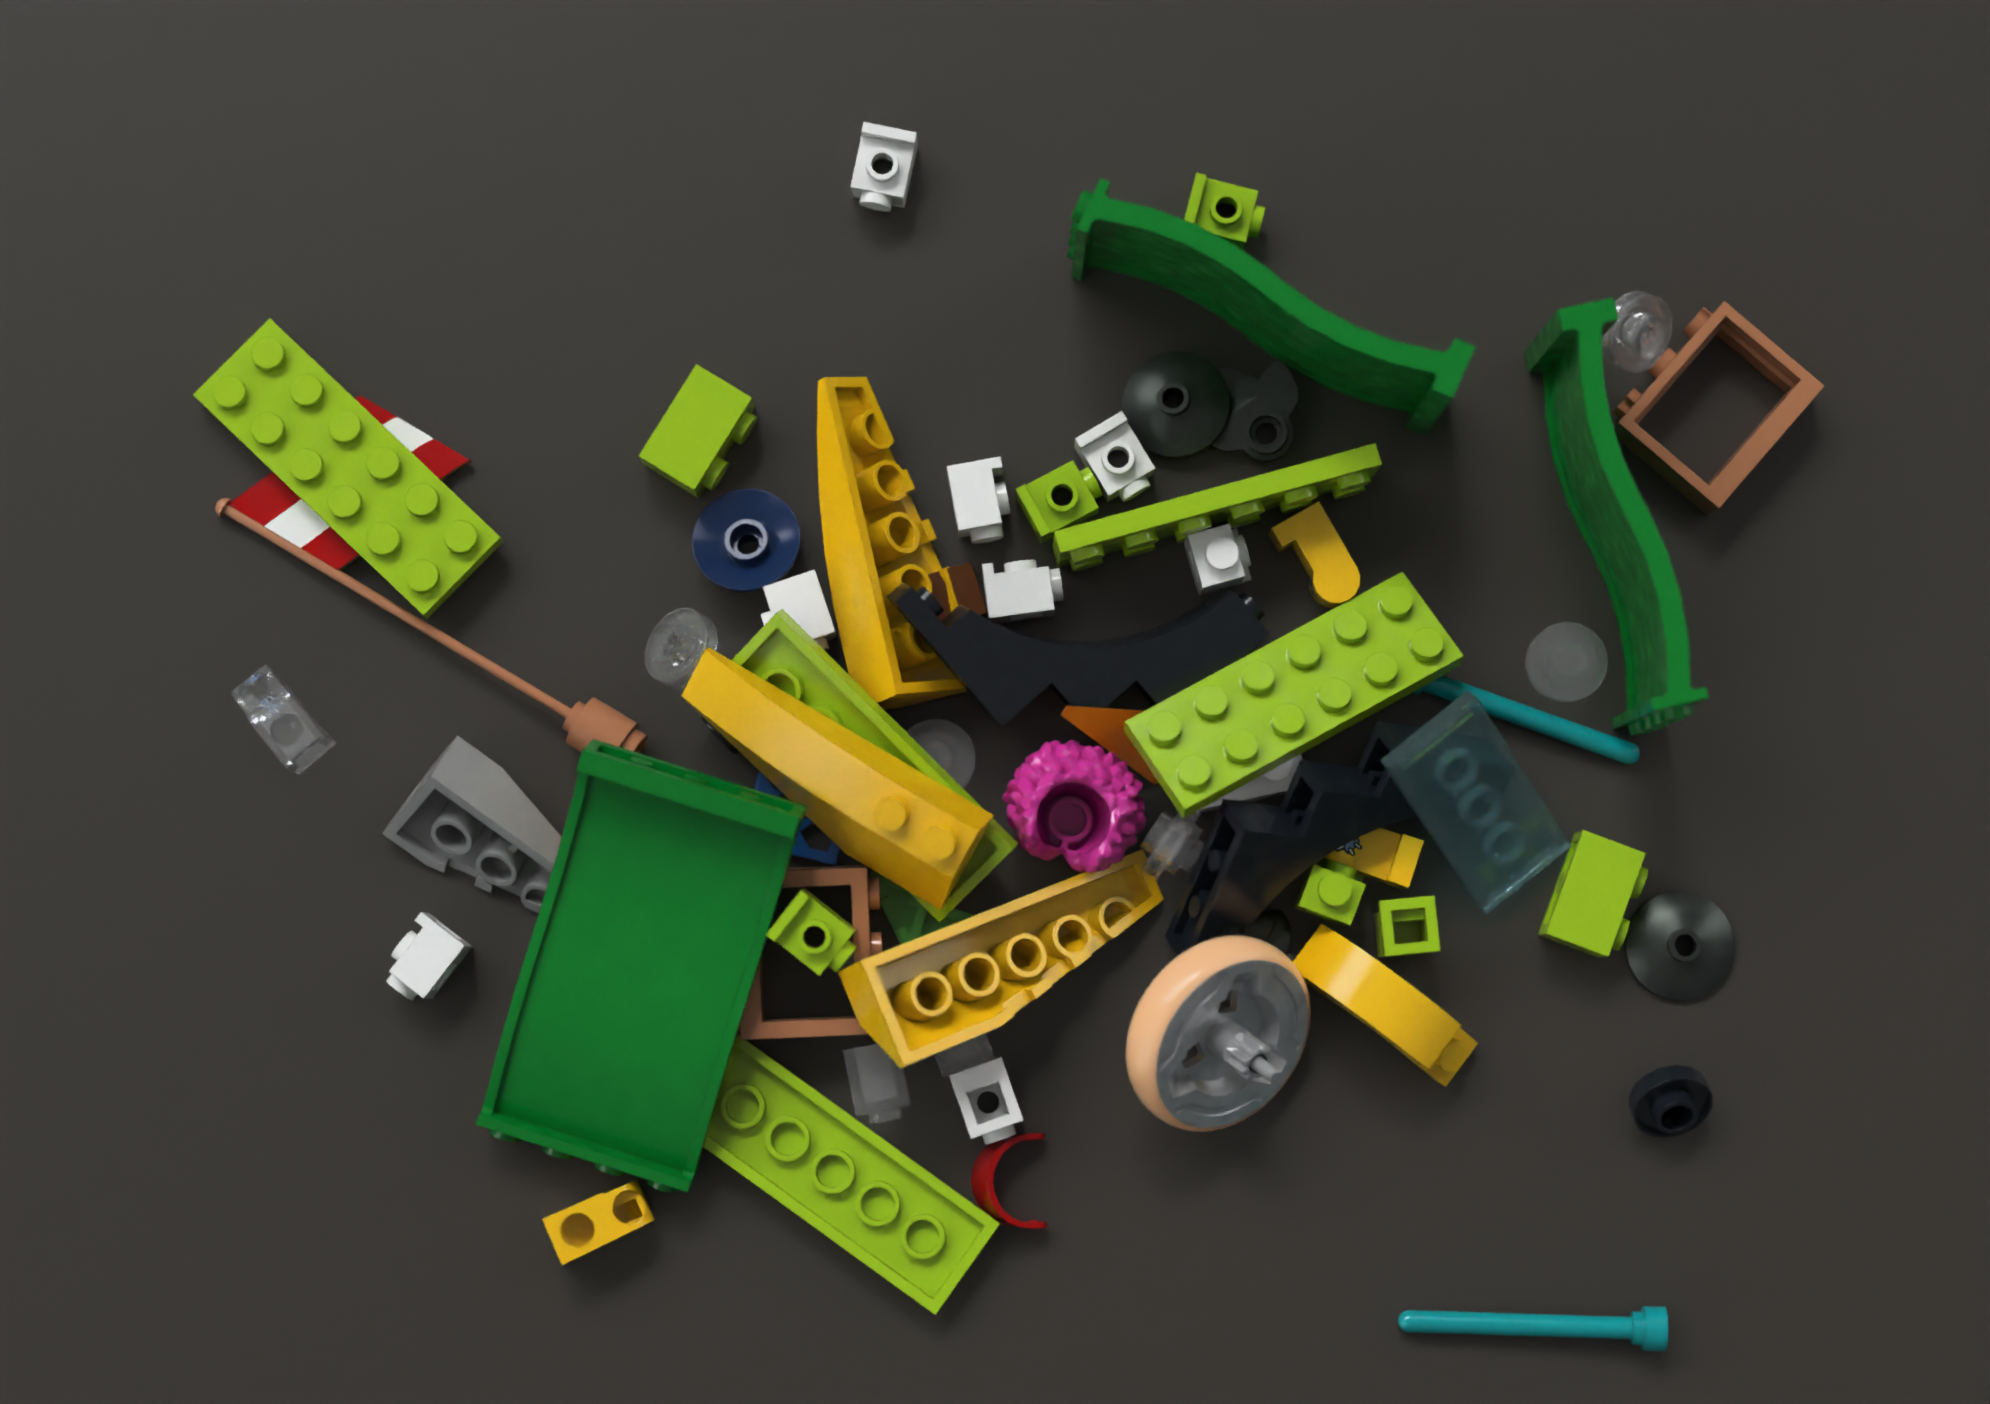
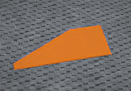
[1061,706,1158,786]

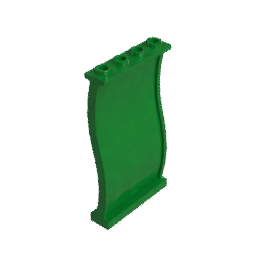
[1067,178,1476,436]
[1523,297,1709,736]
[476,739,807,1193]

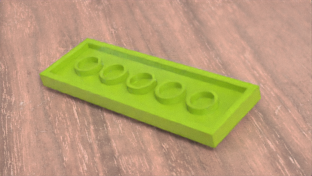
[193,318,504,619]
[1052,443,1382,572]
[1124,571,1464,819]
[732,609,1019,923]
[704,1034,1000,1315]

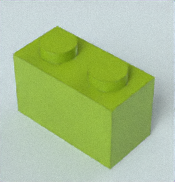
[639,364,757,498]
[1538,830,1648,958]

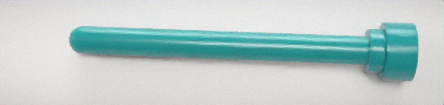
[1405,676,1640,764]
[1398,1306,1668,1352]

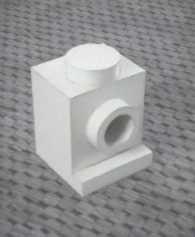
[850,122,918,211]
[1074,411,1155,502]
[947,456,1010,544]
[1184,523,1252,596]
[982,559,1064,623]
[386,912,473,1001]
[949,1057,1023,1145]

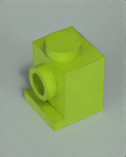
[1184,172,1266,250]
[1015,460,1103,544]
[1293,859,1366,927]
[766,888,857,976]
[1373,896,1441,958]

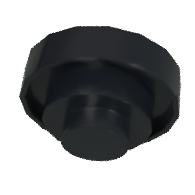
[1629,1065,1713,1138]

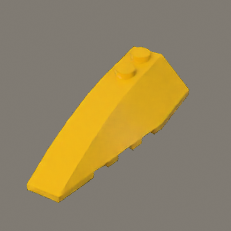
[817,377,967,709]
[681,647,994,910]
[838,849,1164,1068]

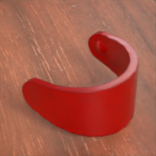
[971,1132,1047,1229]

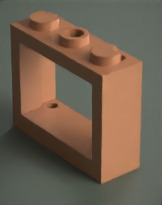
[1612,301,1824,516]
[740,865,883,1040]

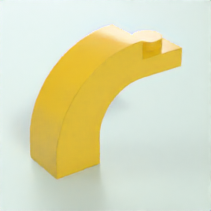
[1293,923,1478,1087]

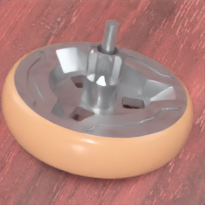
[1126,935,1311,1132]

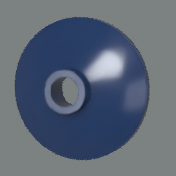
[692,489,801,592]

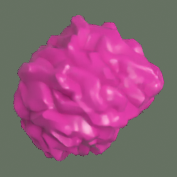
[1002,740,1147,873]

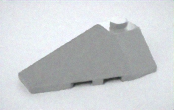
[382,735,561,914]

